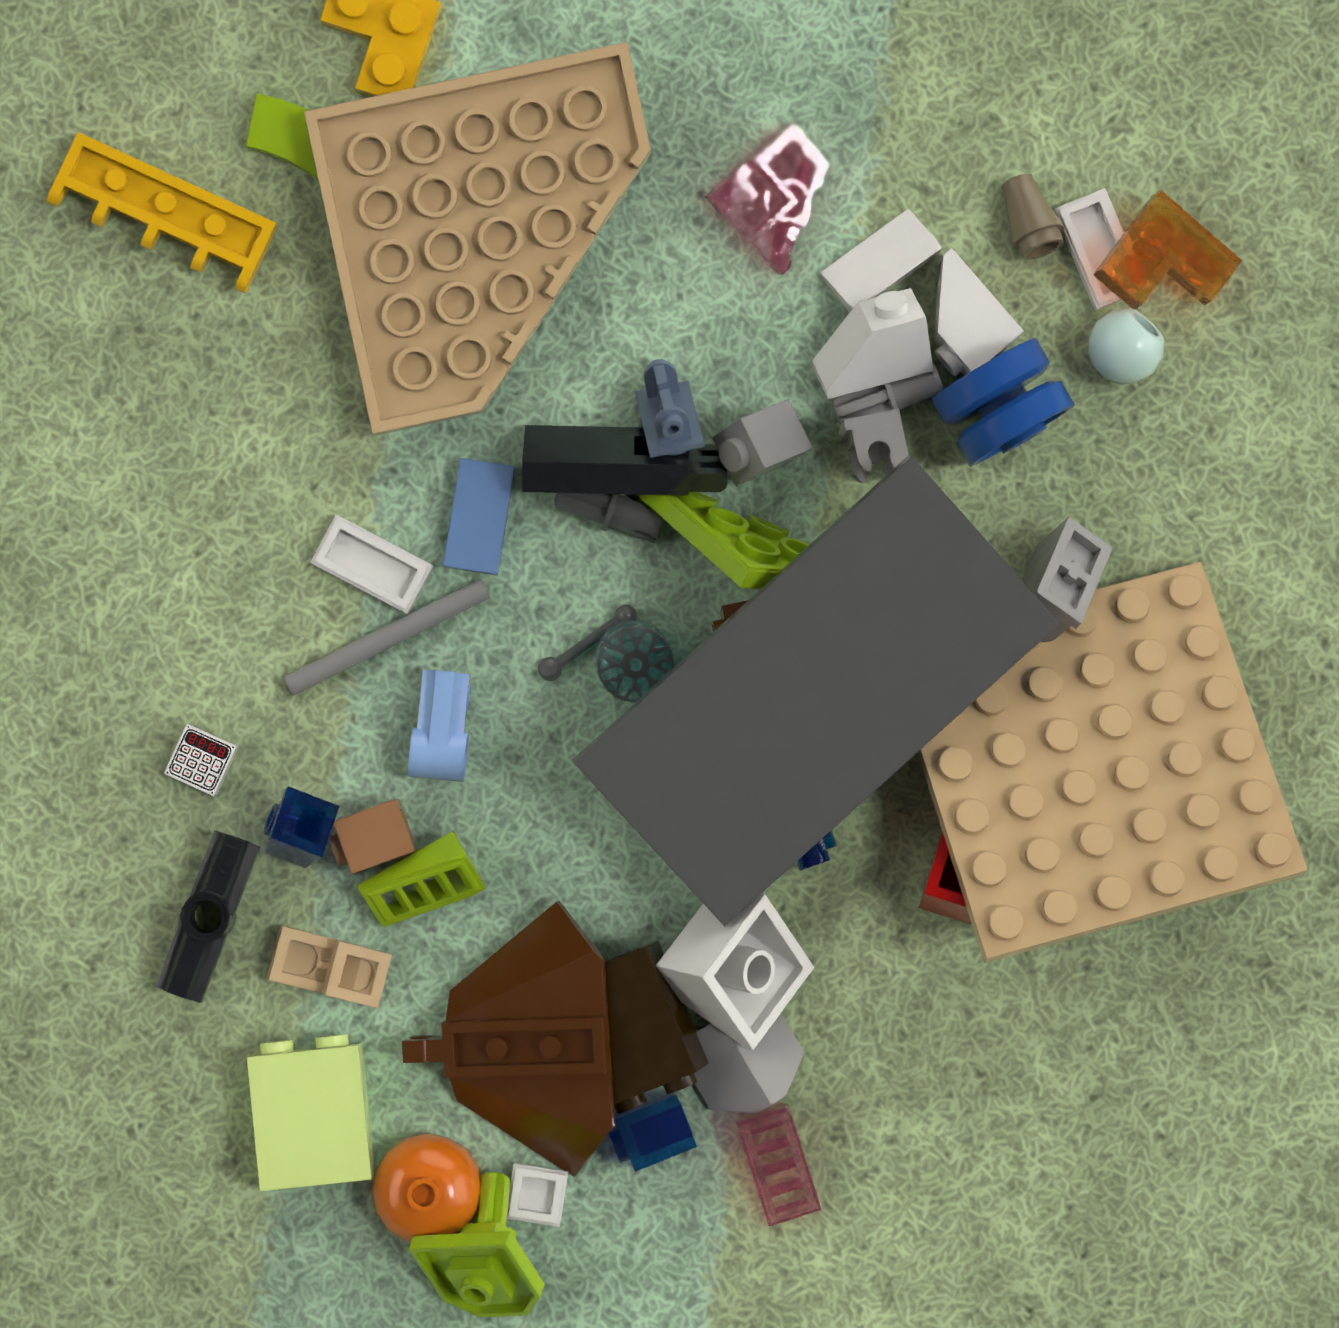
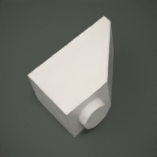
[934,248,1024,377]
[812,288,933,399]

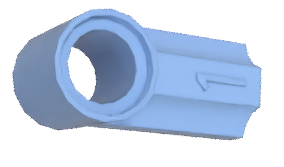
[408,670,470,782]

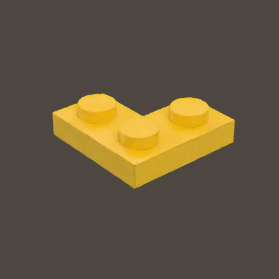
[320,0,442,97]

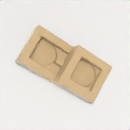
[266,925,392,1008]

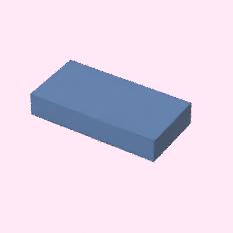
[443,458,515,576]

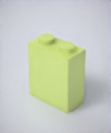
[247,1034,375,1191]

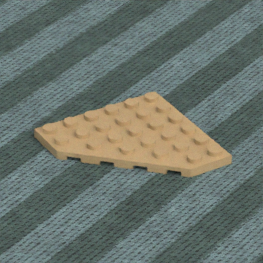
[304,42,651,436]

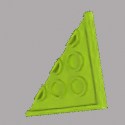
[637,492,810,589]

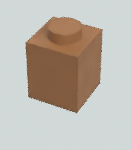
[328,799,418,874]

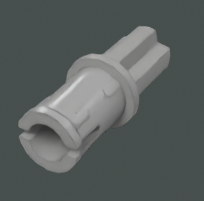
[833,362,944,425]

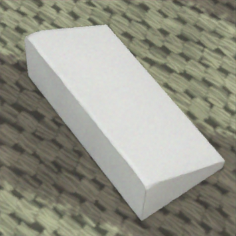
[820,209,942,313]

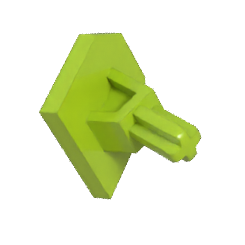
[408,1172,545,1317]

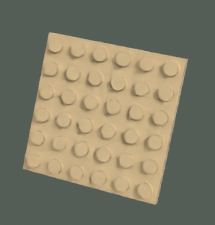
[917,562,1308,963]

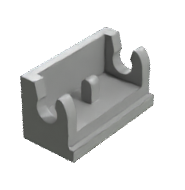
[838,408,908,483]
[1022,517,1113,642]

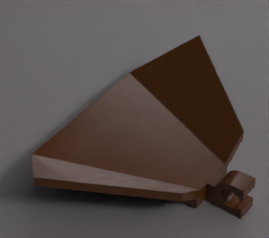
[402,901,615,1177]

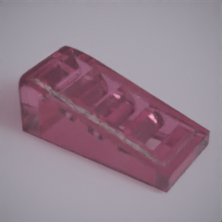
[735,1103,822,1227]

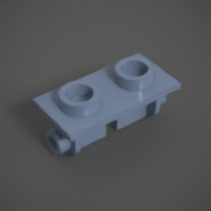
[635,359,705,458]

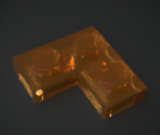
[1093,189,1242,310]

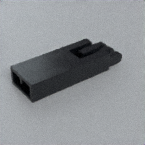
[522,425,728,496]

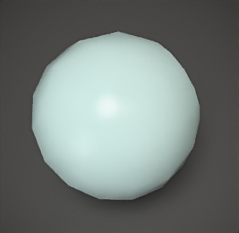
[1088,308,1164,385]

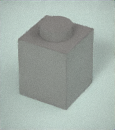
[712,399,813,487]

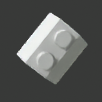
[656,893,814,1050]

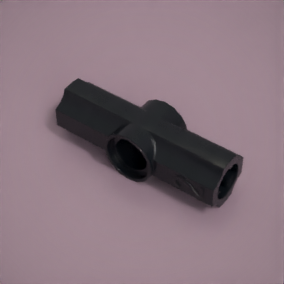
[156,830,261,1003]

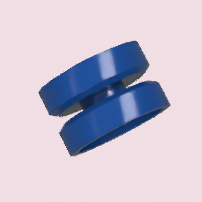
[931,338,1075,467]

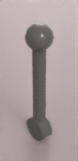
[538,604,637,681]

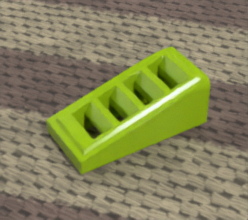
[357,830,486,927]

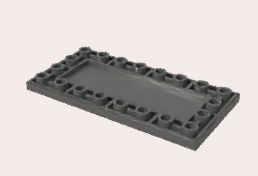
[572,455,1060,927]

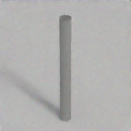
[284,579,490,696]

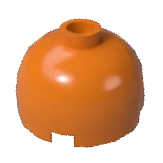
[372,1133,481,1243]

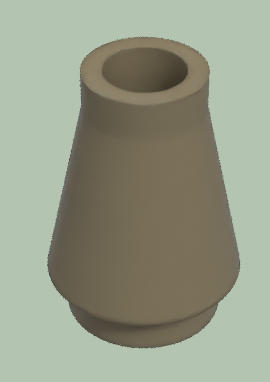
[1001,174,1064,260]

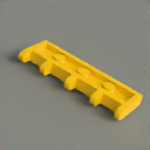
[46,132,279,294]

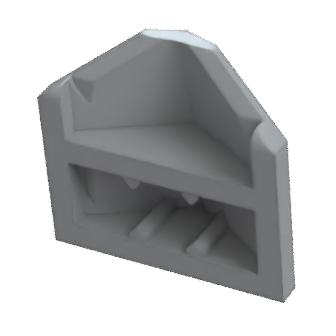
[694,1013,805,1114]

